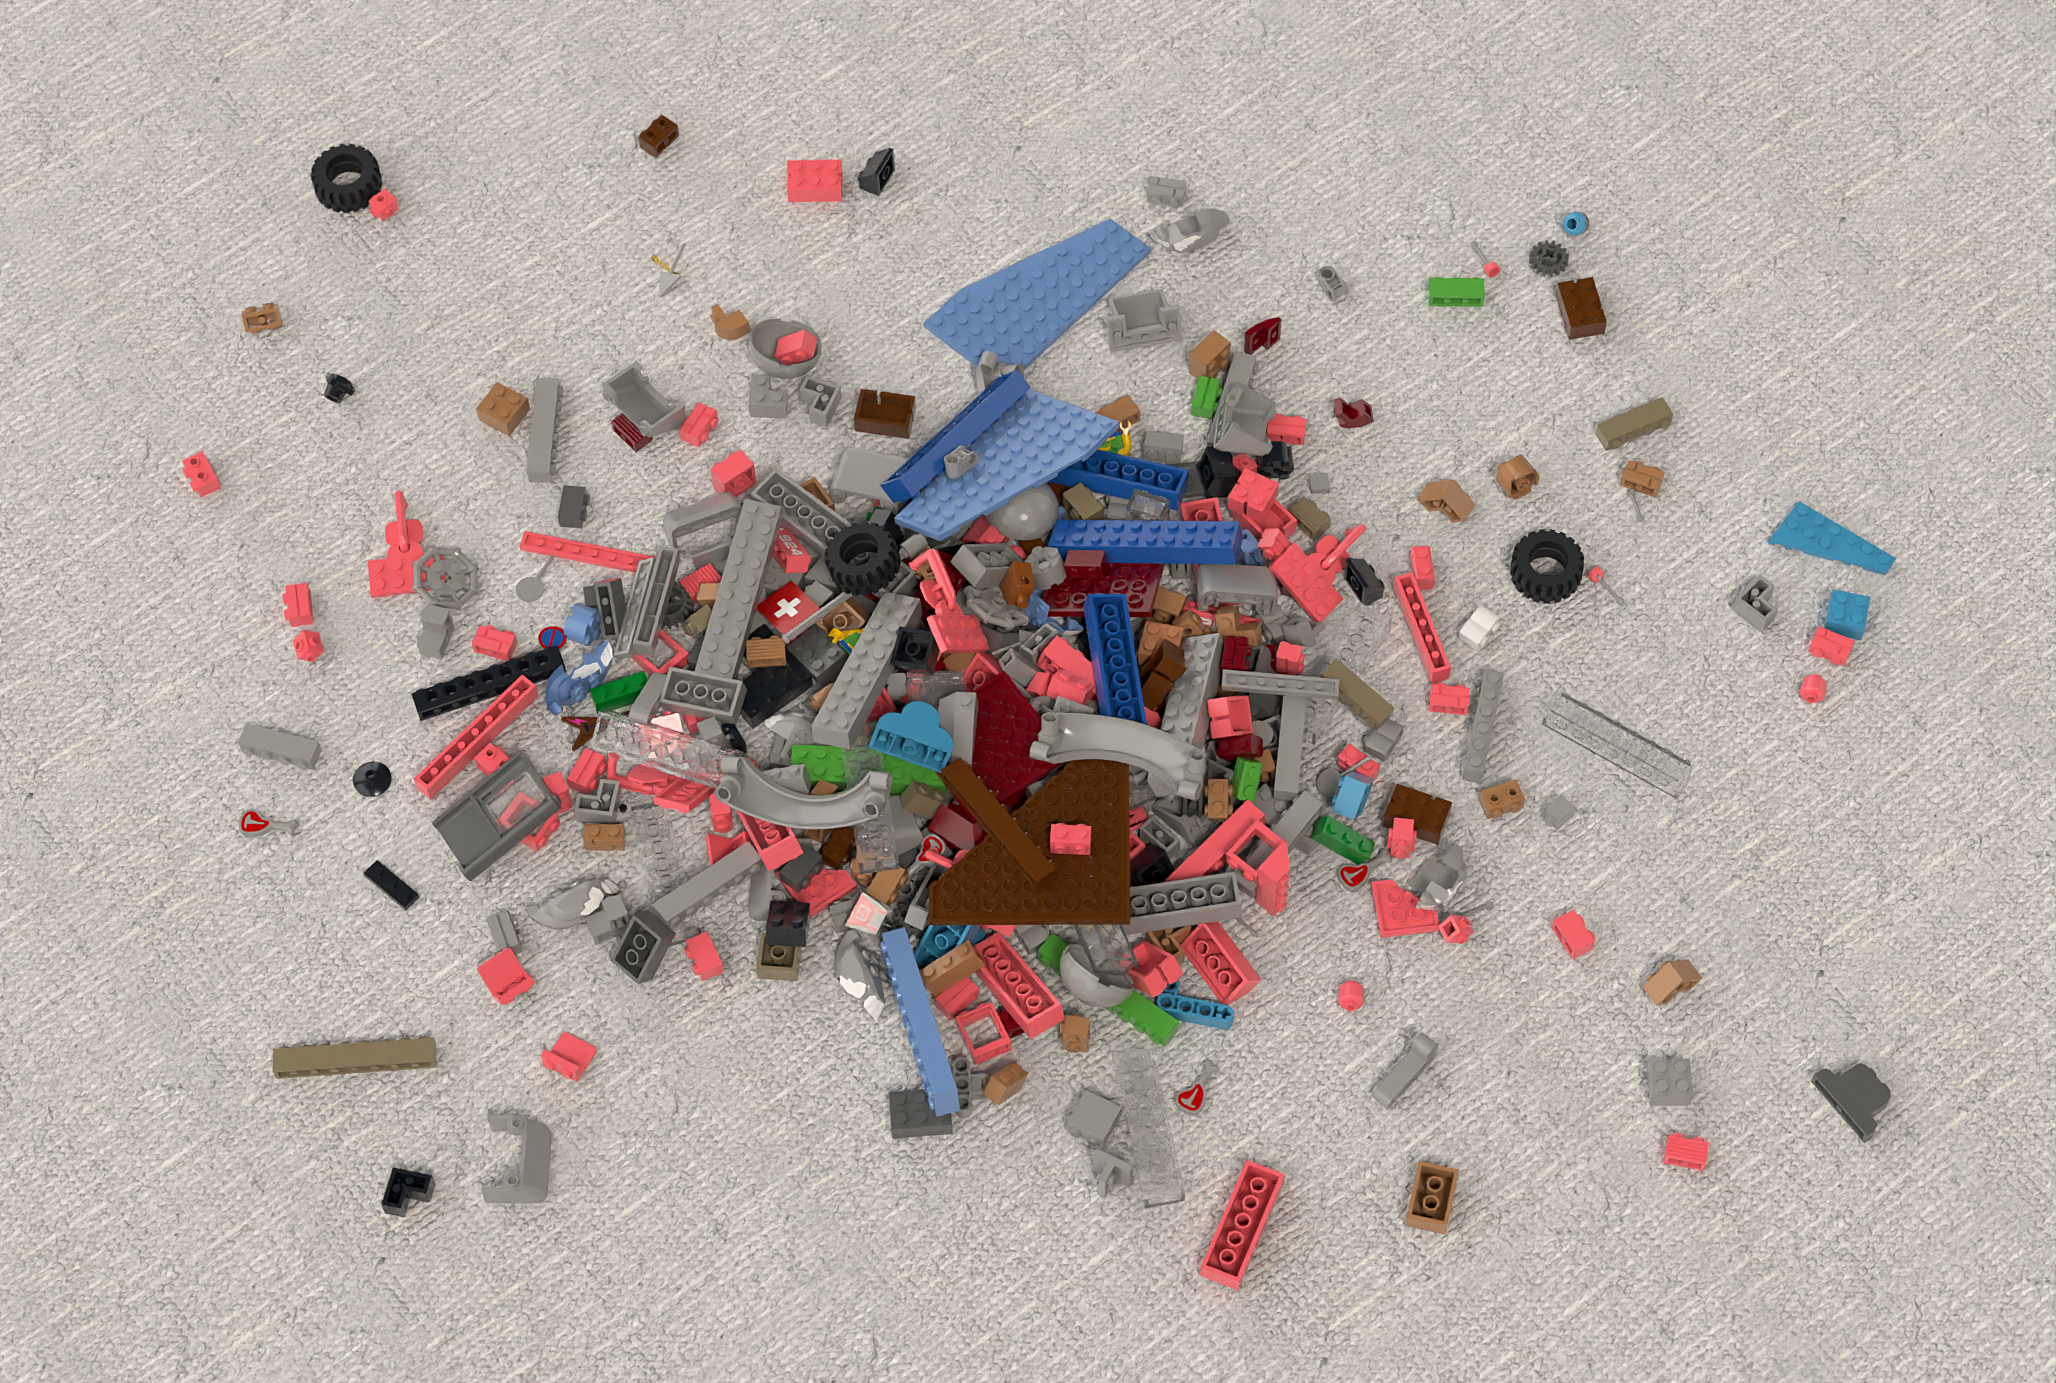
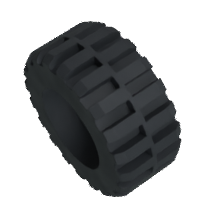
[311,144,382,213]
[824,522,901,596]
[1510,529,1584,604]

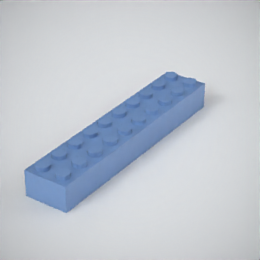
[880,927,960,1117]

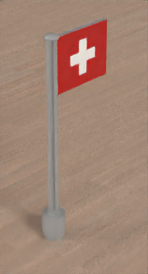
[757,533,928,644]

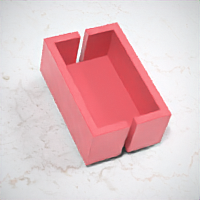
[787,160,843,202]
[1231,500,1297,542]
[1115,940,1184,998]

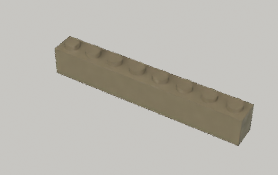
[273,1036,436,1079]

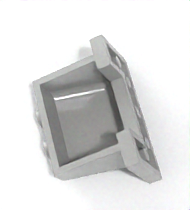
[1106,289,1182,352]
[863,794,924,863]

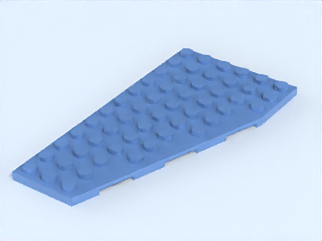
[924,219,1151,370]
[894,389,1120,541]

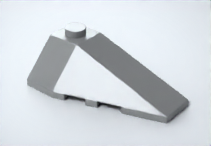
[938,692,979,767]

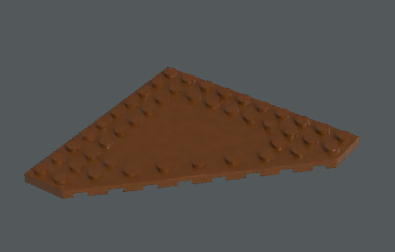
[929,759,1130,925]

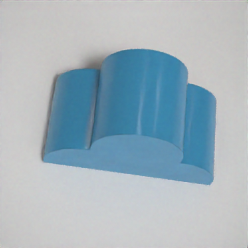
[868,701,953,773]
[914,925,986,968]

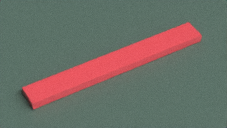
[520,531,657,573]

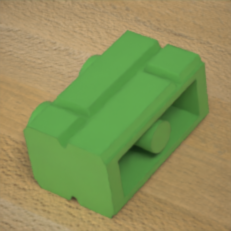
[1191,375,1223,419]
[1231,756,1263,802]

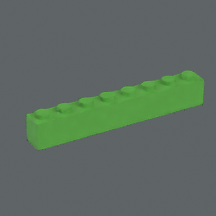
[1038,933,1179,1047]

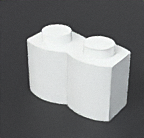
[1458,605,1500,650]

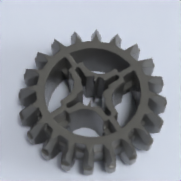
[662,581,695,630]

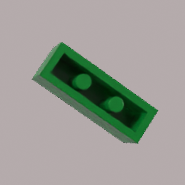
[590,671,648,715]
[1310,816,1375,865]

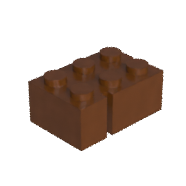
[1555,277,1607,340]
[854,389,916,439]
[1139,639,1186,711]
[1383,784,1452,845]

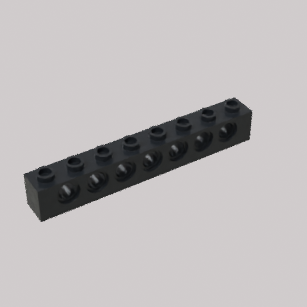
[411,645,566,721]

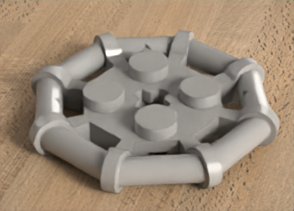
[412,546,479,610]
[964,585,1030,630]

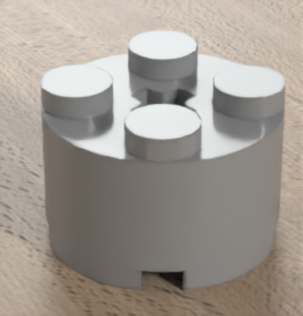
[1025,546,1066,590]

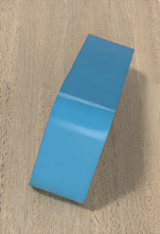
[1157,980,1234,1029]

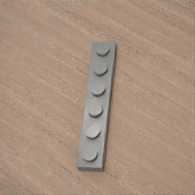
[614,558,656,660]
[1221,669,1339,700]

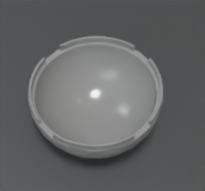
[749,318,822,379]
[985,483,1059,540]
[1060,944,1135,1008]

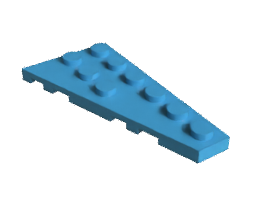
[1768,501,1896,575]

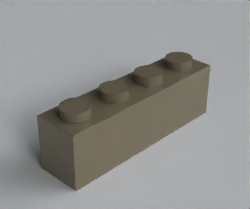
[1595,397,1673,451]
[1320,659,1395,731]

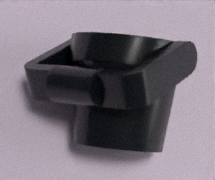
[324,372,355,403]

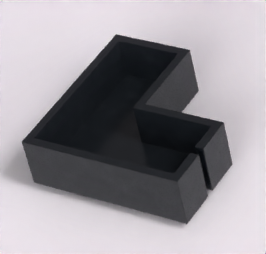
[740,624,813,729]

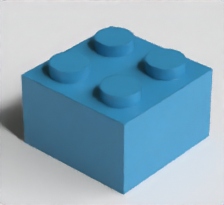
[1824,589,1871,640]
[1331,771,1375,820]

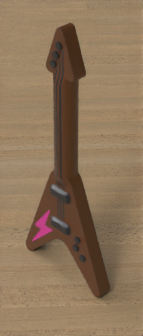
[561,710,630,752]

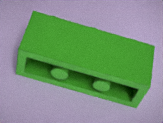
[1428,277,1485,307]

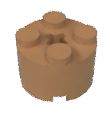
[1496,454,1540,499]

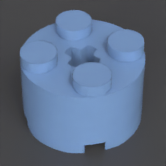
[564,603,601,646]

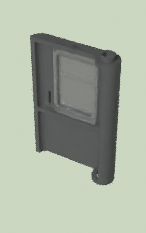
[432,750,562,881]

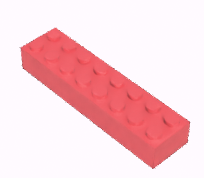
[1036,635,1163,730]

